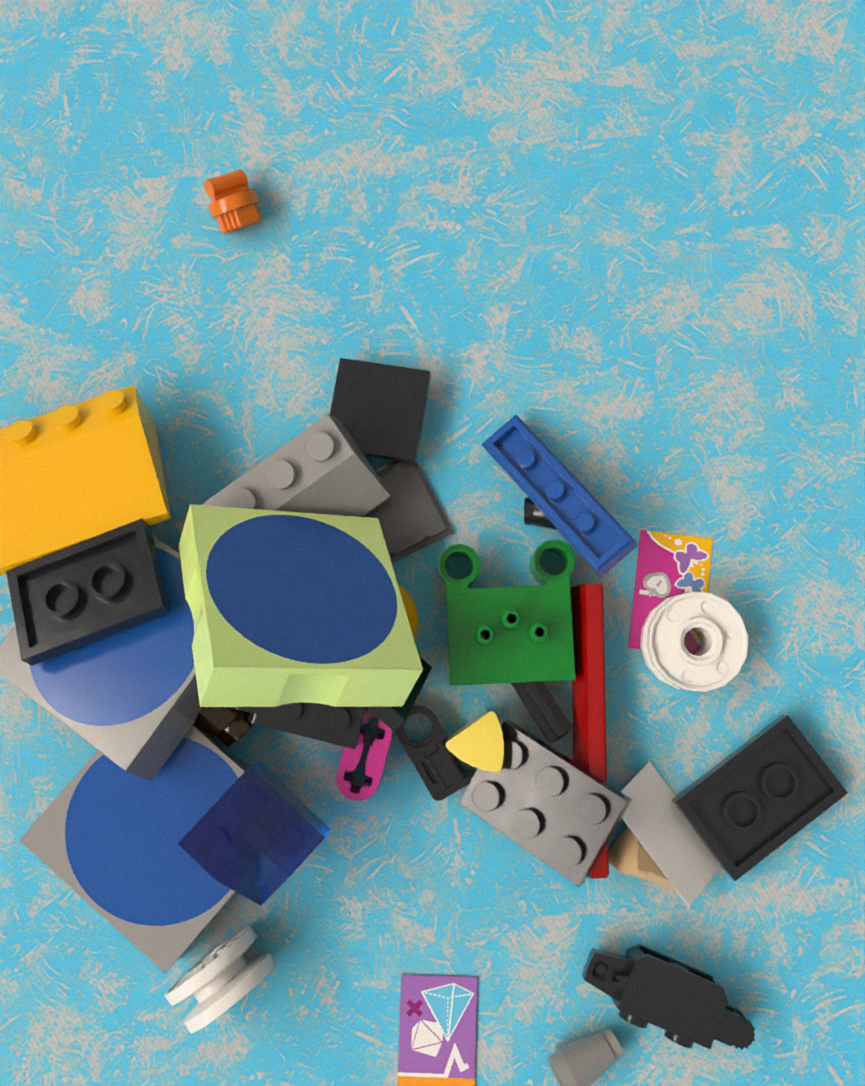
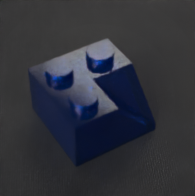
[178,761,331,906]

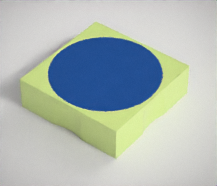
[178,504,423,707]

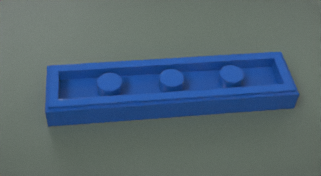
[481,415,638,577]

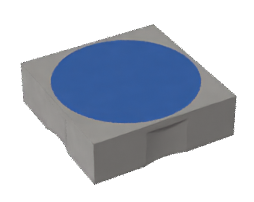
[0,536,201,781]
[19,721,304,974]

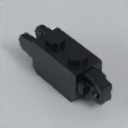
[582,944,756,1050]

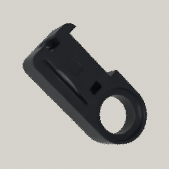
[396,706,470,801]

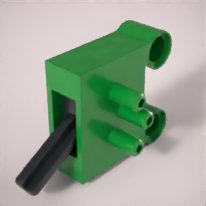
[438,540,576,743]

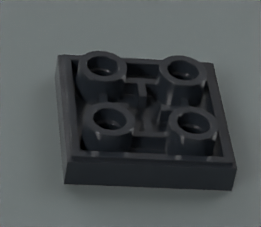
[330,358,431,464]

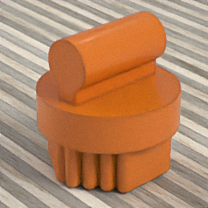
[204,169,262,234]

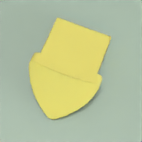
[446,711,504,773]

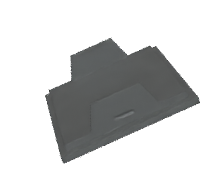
[364,461,453,563]

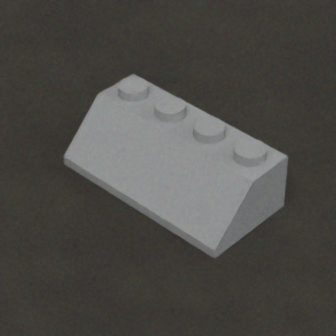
[174,414,392,535]

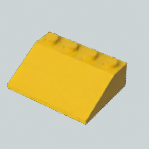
[0,385,171,576]

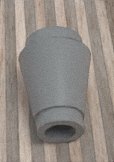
[547,1028,624,1086]

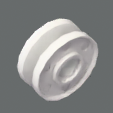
[640,591,748,692]
[163,926,276,1034]

